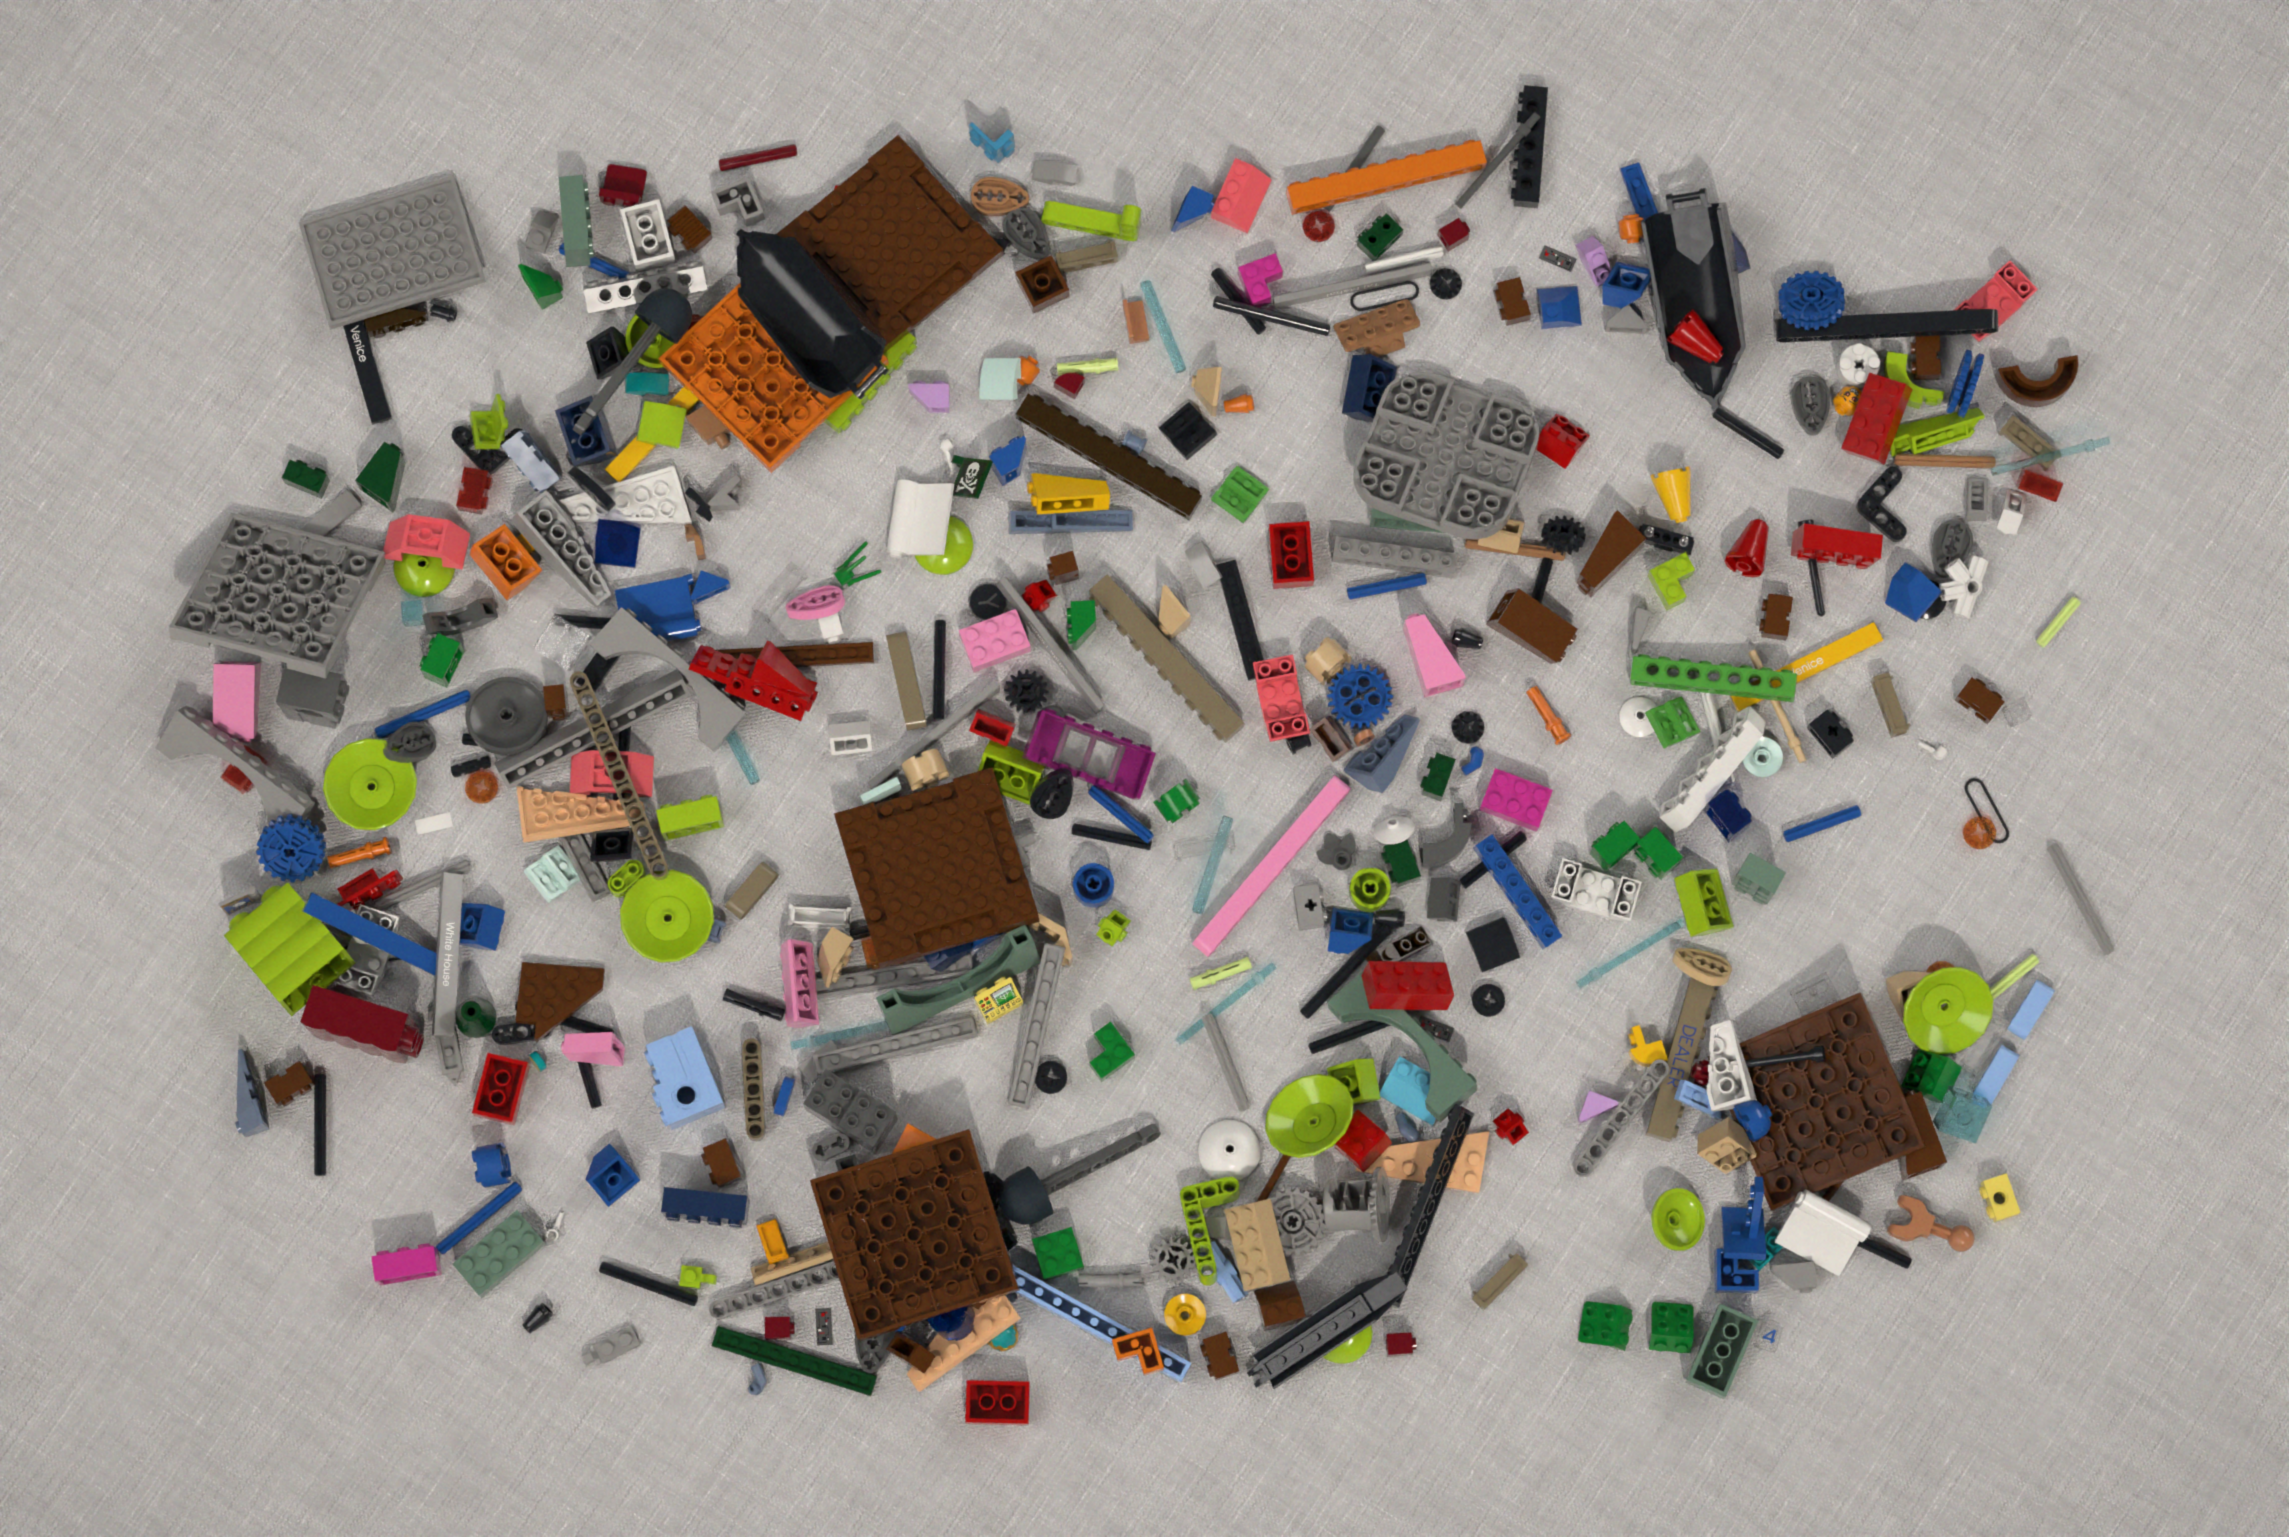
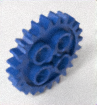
[1327,663,1393,730]

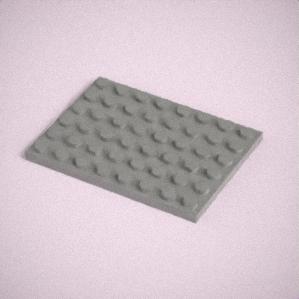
[299,175,486,330]

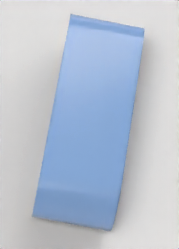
[2007,979,2055,1040]
[1972,1045,2020,1106]

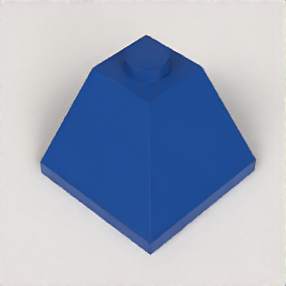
[1171,186,1215,232]
[1602,262,1651,309]
[1537,286,1582,329]
[1885,562,1942,622]
[1328,908,1374,954]
[585,1143,640,1207]

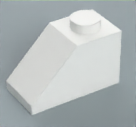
[1996,489,2027,535]

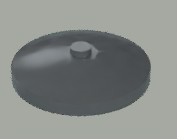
[465,677,548,755]

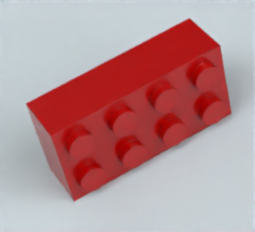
[1841,373,1913,465]
[1791,523,1883,569]
[1361,961,1455,1010]

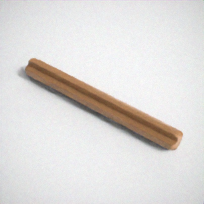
[1894,454,1996,468]
[1465,539,1566,561]

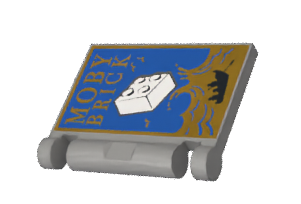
[218,886,262,915]

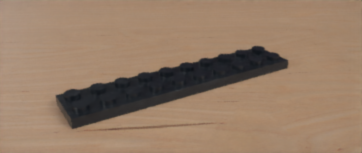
[1387,1104,1475,1308]

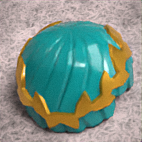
[987,1324,1018,1351]

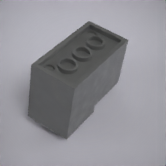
[276,663,349,729]
[803,1069,898,1154]

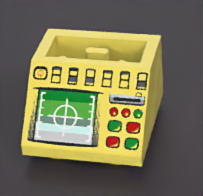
[974,977,1023,1025]

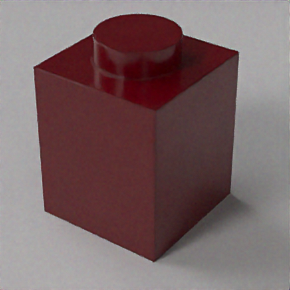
[1437,218,1470,252]
[765,1317,795,1340]
[1385,1332,1416,1357]

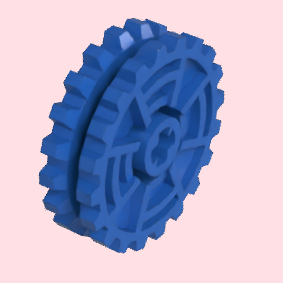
[1778,271,1845,330]
[1946,349,1984,418]
[256,814,326,883]

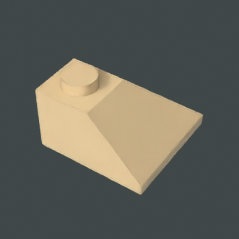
[1191,367,1222,417]
[1158,585,1191,639]
[1886,971,1932,1024]

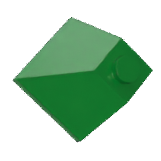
[518,264,563,310]

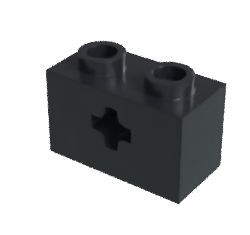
[1807,709,1854,759]

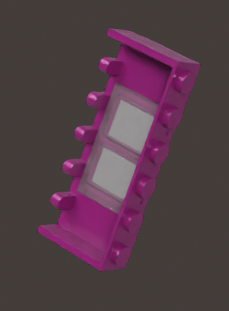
[1022,708,1156,800]

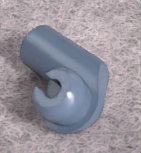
[1395,1113,1419,1143]
[748,1364,767,1395]

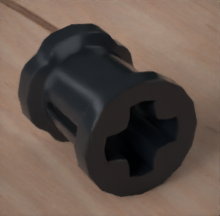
[1285,734,1312,755]

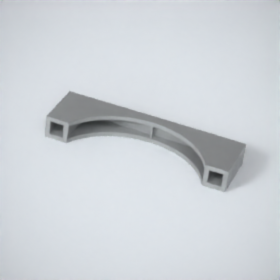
[589,607,747,753]
[156,705,315,826]

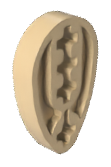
[1672,948,1732,986]

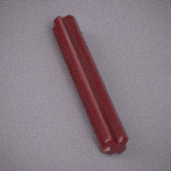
[718,144,797,171]

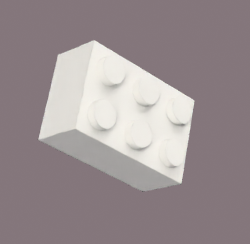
[620,199,676,272]

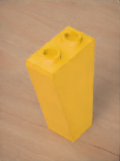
[1027,473,1110,515]

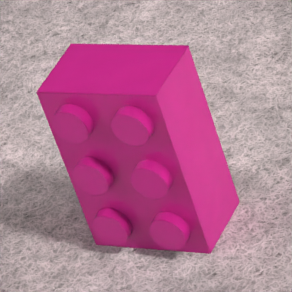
[1480,768,1553,832]
[371,1243,442,1285]

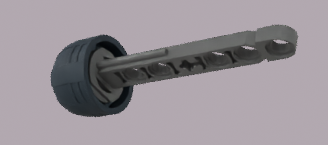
[572,288,692,436]
[998,1124,1161,1225]

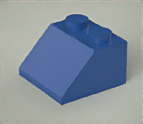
[459,903,505,951]

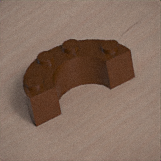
[1995,355,2078,407]

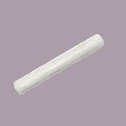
[1365,245,1444,274]

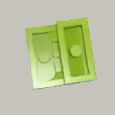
[636,401,687,449]

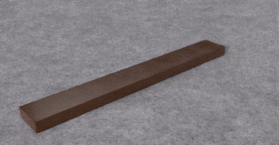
[716,642,874,667]

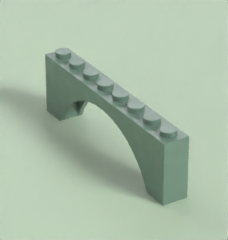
[876,925,1041,1035]
[1327,971,1477,1122]

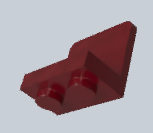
[599,164,647,208]

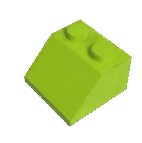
[1327,1058,1381,1105]

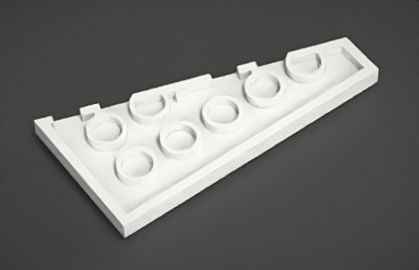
[557,466,692,524]

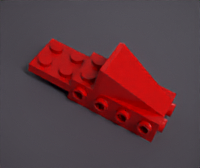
[688,640,818,721]

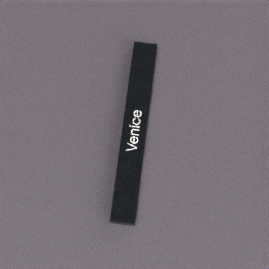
[343,320,392,425]

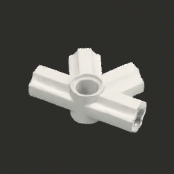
[1939,556,1989,619]

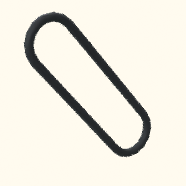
[1350,281,1419,311]
[1965,778,2009,843]

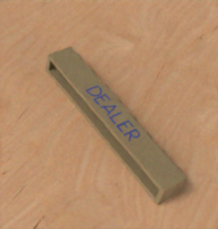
[1646,977,1718,1142]

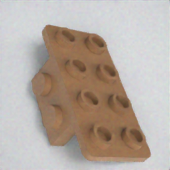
[1333,299,1420,357]

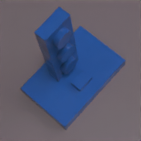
[1721,1177,1766,1260]

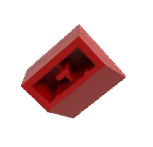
[1537,413,1590,469]

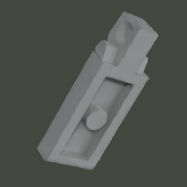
[581,1326,640,1366]

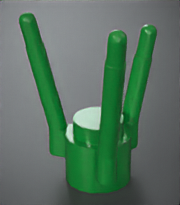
[834,541,881,587]

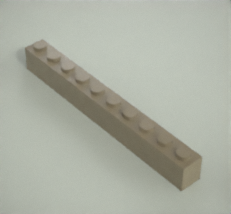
[1089,574,1244,743]

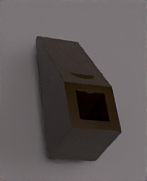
[364,308,429,338]
[1365,926,1432,962]

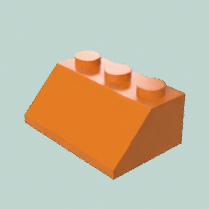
[469,524,542,601]

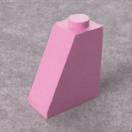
[561,1032,625,1066]

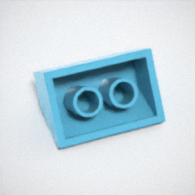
[1380,1056,1436,1126]

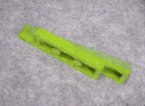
[1889,408,1985,457]

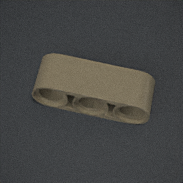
[725,862,779,920]

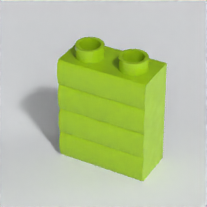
[223,882,356,1016]

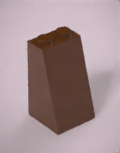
[1577,510,1646,597]
[1486,588,1578,664]
[1900,1090,1947,1181]

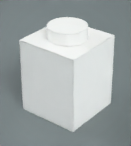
[818,612,844,644]

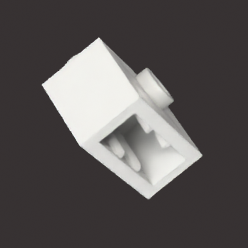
[829,721,873,755]

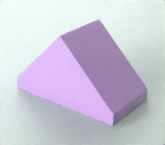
[1578,1091,1619,1124]

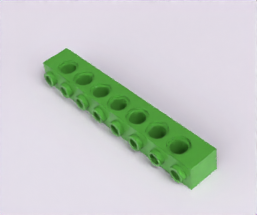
[1630,654,1797,702]

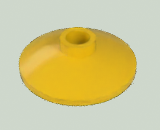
[1164,1294,1206,1336]

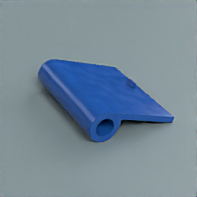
[614,576,701,642]

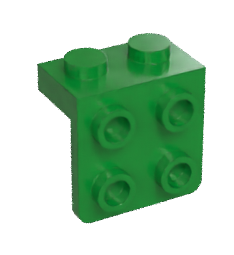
[1578,1301,1633,1351]
[1649,1302,1694,1353]

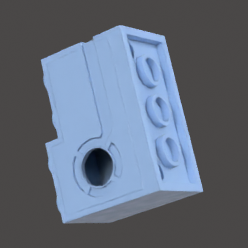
[644,1026,726,1130]

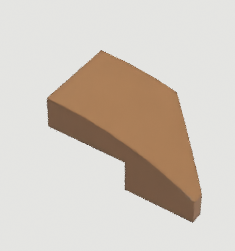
[684,524,706,560]

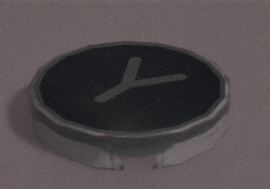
[968,582,1008,622]

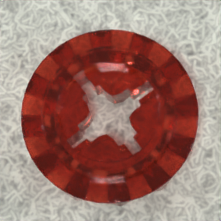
[1303,210,1335,242]

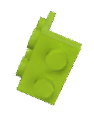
[469,394,508,449]

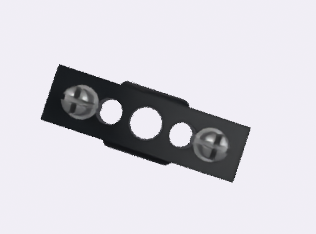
[1638,524,1694,555]

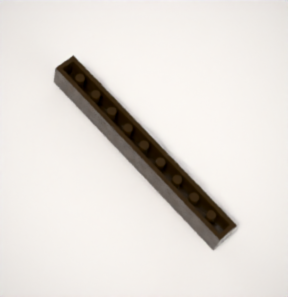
[1016,393,1202,520]

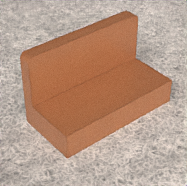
[1123,299,1149,344]

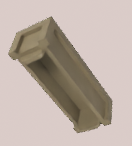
[1055,240,1118,274]
[1998,415,2060,472]
[1871,672,1911,738]
[1472,1253,1528,1311]

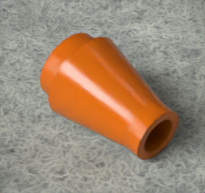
[1224,393,1254,413]

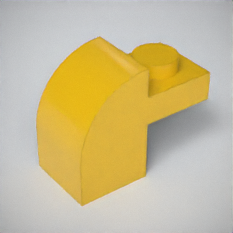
[1628,1025,1668,1067]

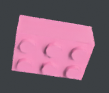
[959,609,1031,673]

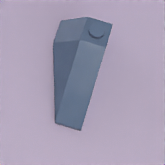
[1343,715,1420,793]
[235,1049,269,1137]

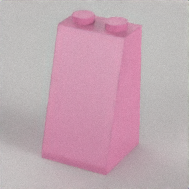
[1403,613,1466,698]
[213,661,261,742]

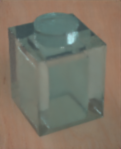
[401,600,425,627]

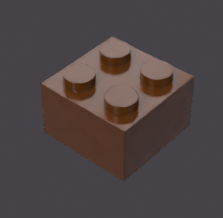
[1015,255,1070,314]

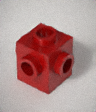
[1021,579,1057,613]
[1492,1108,1529,1145]

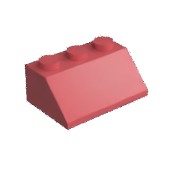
[1211,158,1272,234]

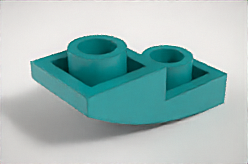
[625,372,669,396]
[1747,1226,1783,1271]

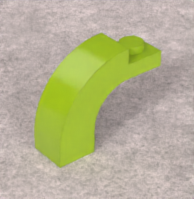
[1884,352,1944,409]

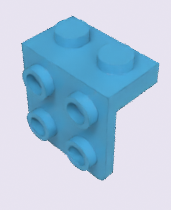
[969,122,1015,163]

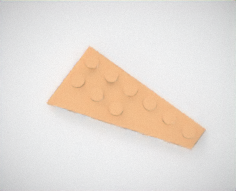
[516,786,645,843]
[1356,1131,1489,1193]
[907,1295,1021,1392]

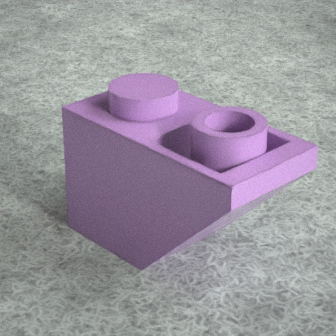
[1575,236,1611,287]
[908,381,950,413]

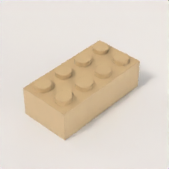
[1224,1199,1290,1291]

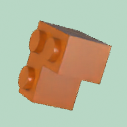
[1112,1328,1164,1376]

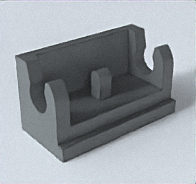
[1427,877,1461,922]

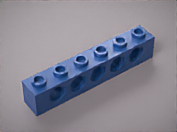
[1473,834,1562,950]

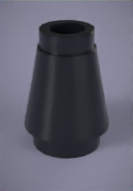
[1452,628,1483,649]
[1374,908,1405,929]
[522,1303,554,1334]

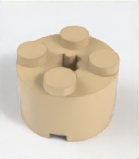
[1305,637,1352,685]
[902,749,950,792]

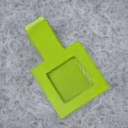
[679,1265,717,1289]

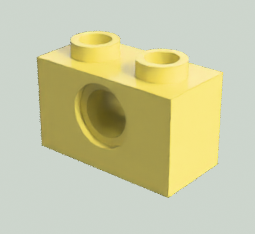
[1979,1173,2021,1223]

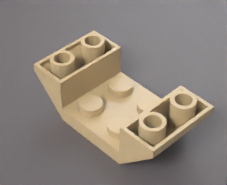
[1006,913,1072,967]

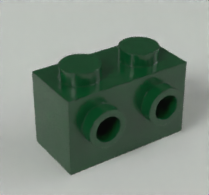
[1357,213,1403,261]
[281,459,330,499]
[1420,752,1456,802]
[1381,840,1421,888]

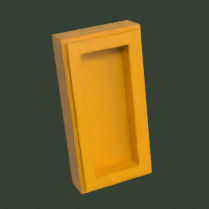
[756,1219,789,1265]

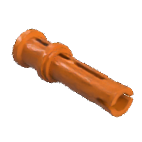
[1526,686,1572,745]
[327,837,391,869]

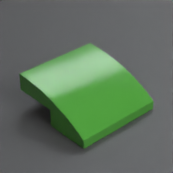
[1211,466,1269,524]
[1645,696,1701,749]

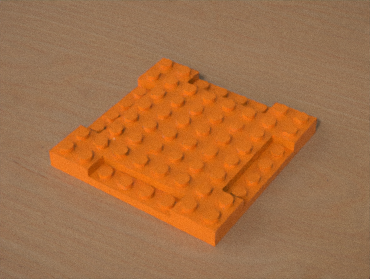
[658,282,889,473]

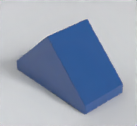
[691,571,731,605]

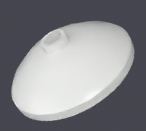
[1198,1120,1260,1181]

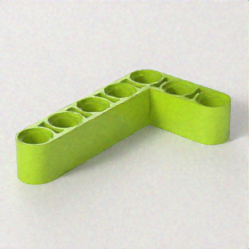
[1041,201,1141,241]
[1180,1177,1240,1286]

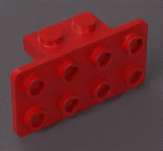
[337,868,403,911]

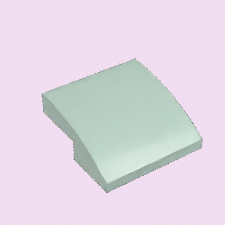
[979,358,1021,400]
[859,777,902,805]
[524,845,580,903]

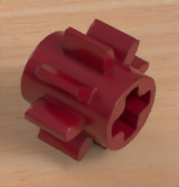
[1690,1060,1710,1086]

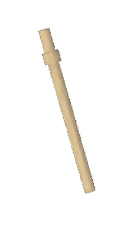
[1748,650,1807,764]

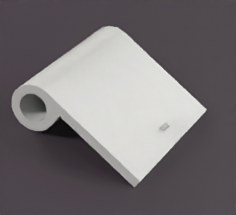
[886,480,954,558]
[1774,1190,1872,1276]

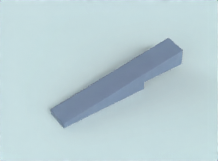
[1008,510,1133,534]

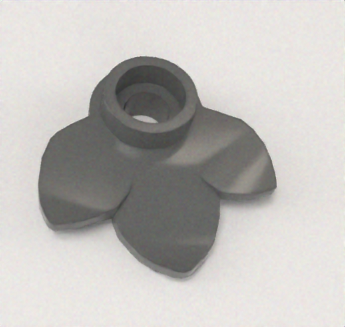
[1316,833,1356,870]

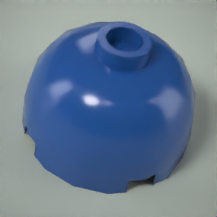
[1733,1100,1772,1142]

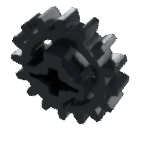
[1541,515,1586,555]
[1004,669,1049,714]

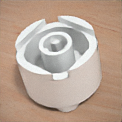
[1837,343,1880,389]

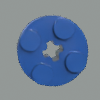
[1073,863,1114,908]
[472,1142,512,1188]

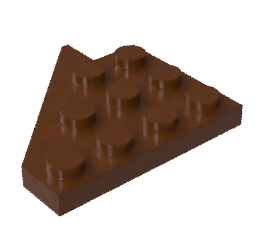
[516,962,605,1042]

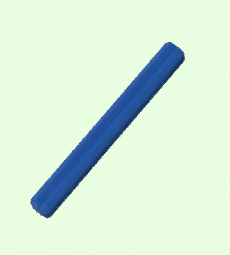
[374,690,471,738]
[436,1182,522,1254]

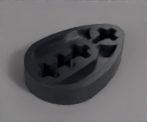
[567,466,616,512]
[1030,768,1074,819]

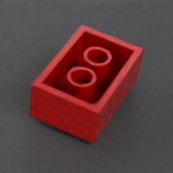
[1268,521,1314,589]
[472,1053,530,1126]
[965,1380,1030,1426]

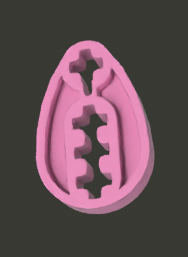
[785,585,845,620]

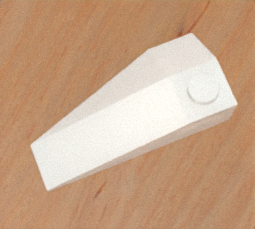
[1707,1020,1757,1111]

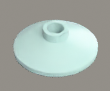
[1742,737,1783,777]

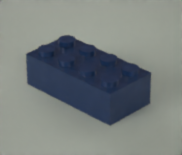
[661,1187,750,1228]

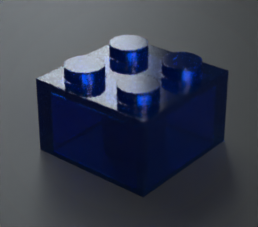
[1703,789,1752,843]

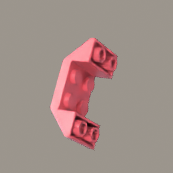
[1954,261,2038,342]
[383,514,470,570]
[1253,654,1310,742]
[570,750,654,797]

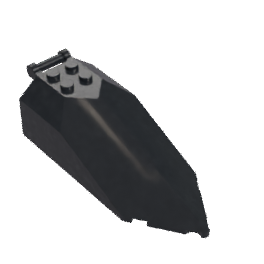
[1641,188,1746,409]
[736,229,889,399]

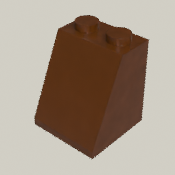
[1254,1281,1306,1331]

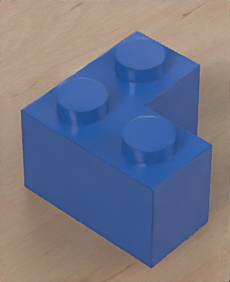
[1714,1248,1759,1293]

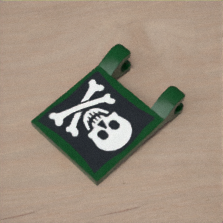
[951,455,993,499]

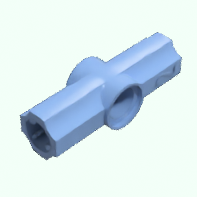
[1201,1241,1248,1304]

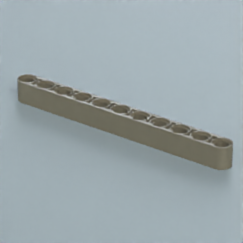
[570,671,669,880]

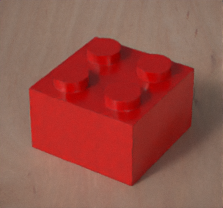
[1334,1109,1392,1173]

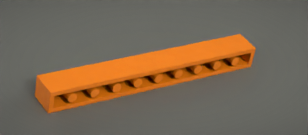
[1286,140,1487,215]

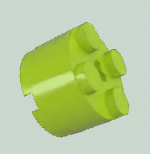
[1349,868,1391,913]

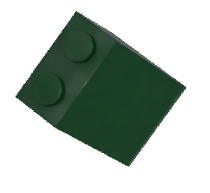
[355,441,406,513]

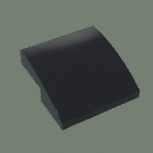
[1159,402,1217,460]
[1465,917,1520,973]

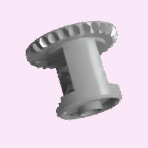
[1323,1167,1390,1242]

